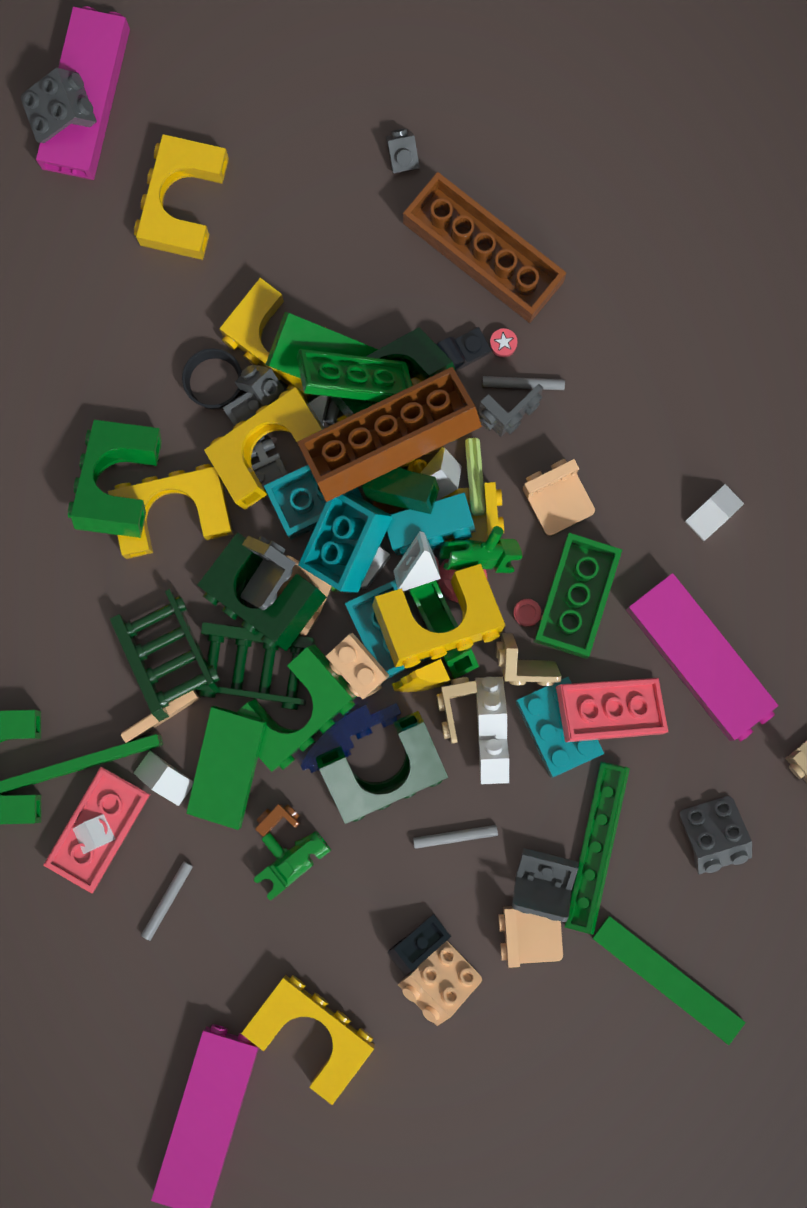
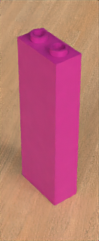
[36,6,130,180]
[626,573,779,742]
[151,1024,259,1208]

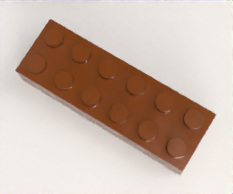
[403,172,566,323]
[297,367,482,502]

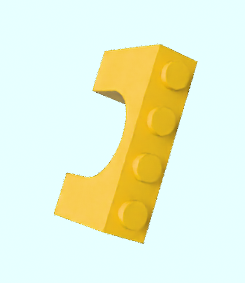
[134,134,229,260]
[219,278,328,401]
[204,387,324,510]
[108,464,233,559]
[372,564,505,668]
[241,975,375,1105]

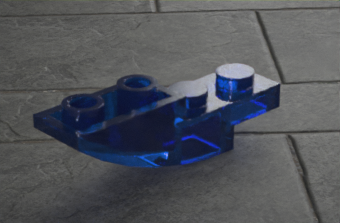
[301,703,401,773]

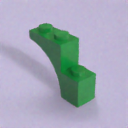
[408,580,479,679]

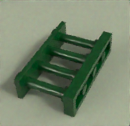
[110,589,220,722]
[195,622,315,710]

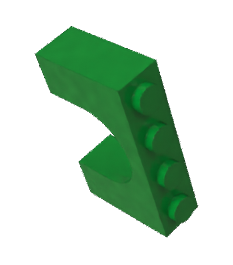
[68,420,162,538]
[237,644,357,772]
[0,710,41,824]

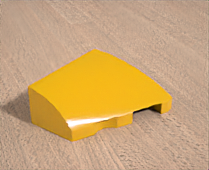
[392,659,450,692]

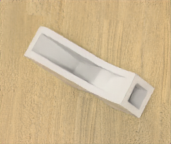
[475,677,509,784]

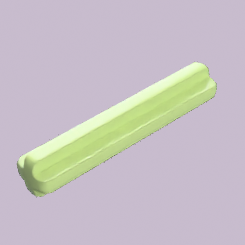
[465,437,486,516]

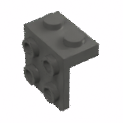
[21,68,97,143]
[478,384,543,437]
[240,536,296,610]
[680,796,752,874]
[512,848,579,922]

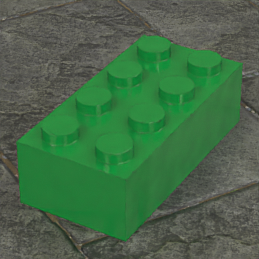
[533,533,623,659]

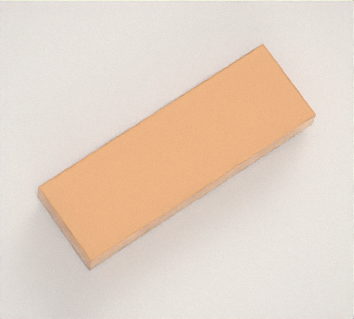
[121,690,200,743]

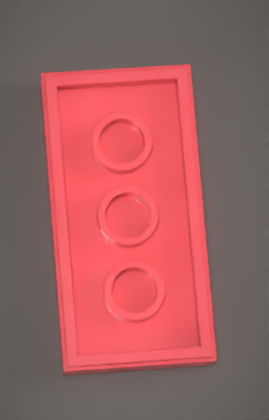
[556,678,668,742]
[43,767,151,893]

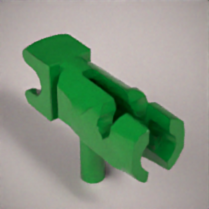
[440,526,522,573]
[253,831,331,900]

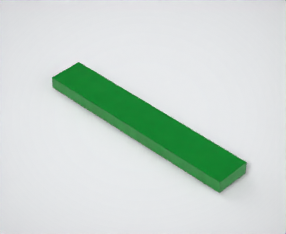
[0,734,163,793]
[564,762,630,934]
[592,915,746,1045]

